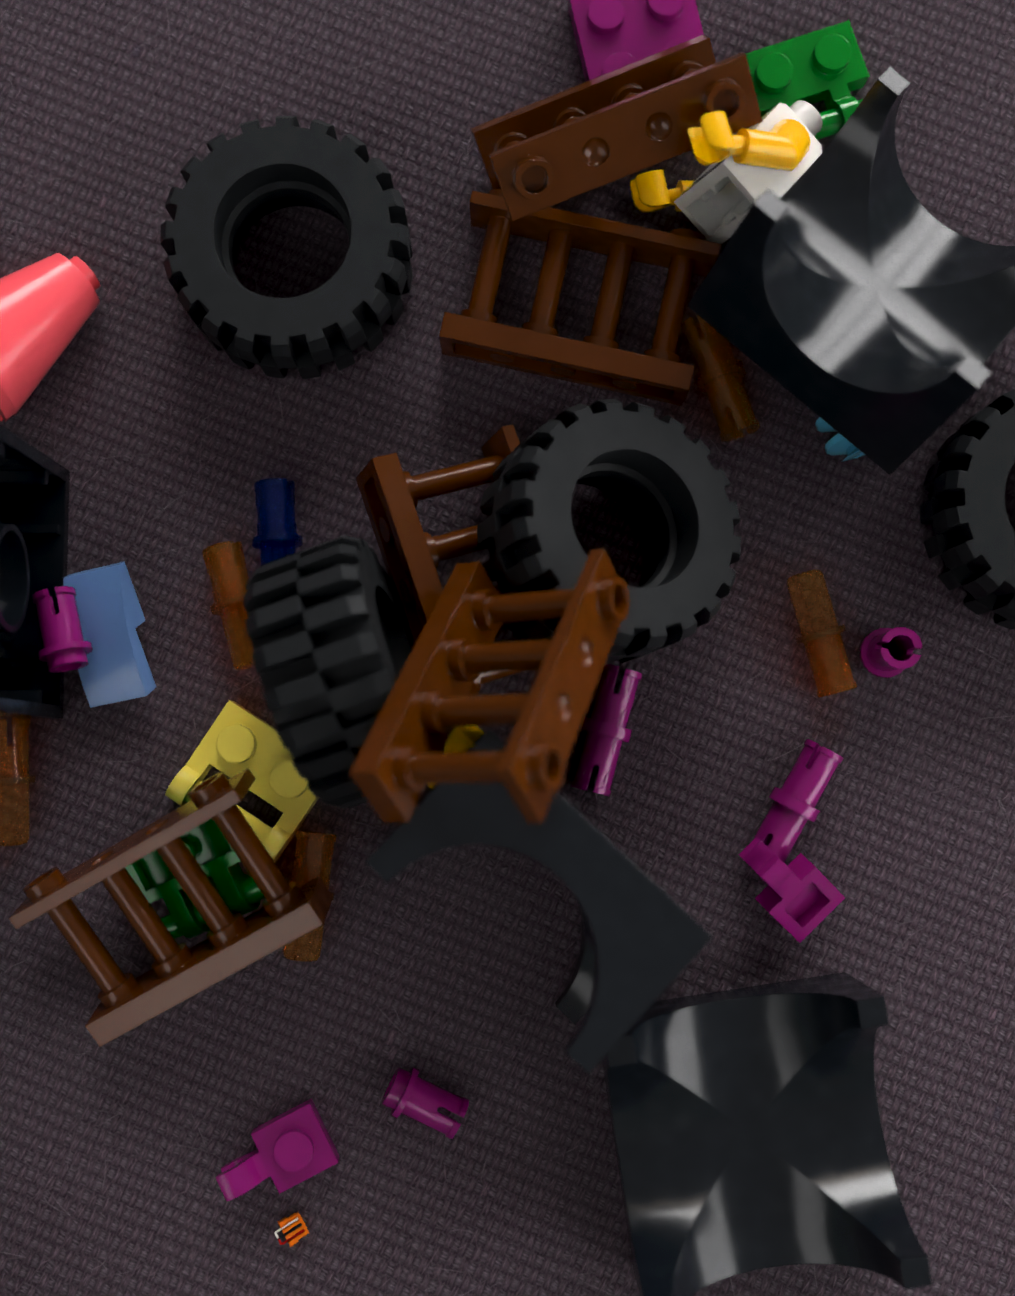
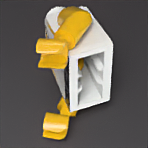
[630,100,823,244]

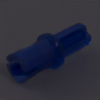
[252,478,303,565]

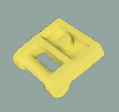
[165,700,319,862]

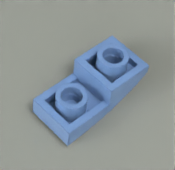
[63,561,156,708]

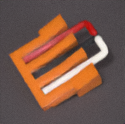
[274,1211,309,1247]

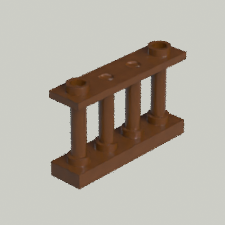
[470,35,763,221]
[439,189,721,406]
[356,424,526,696]
[349,548,630,824]
[9,768,333,1047]

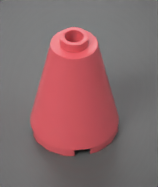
[0,253,100,422]

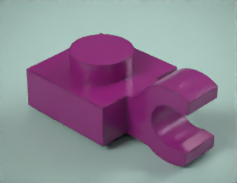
[739,837,845,943]
[215,1098,340,1202]

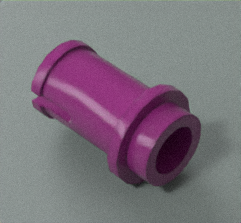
[32,586,93,673]
[860,627,922,678]
[381,1067,469,1139]

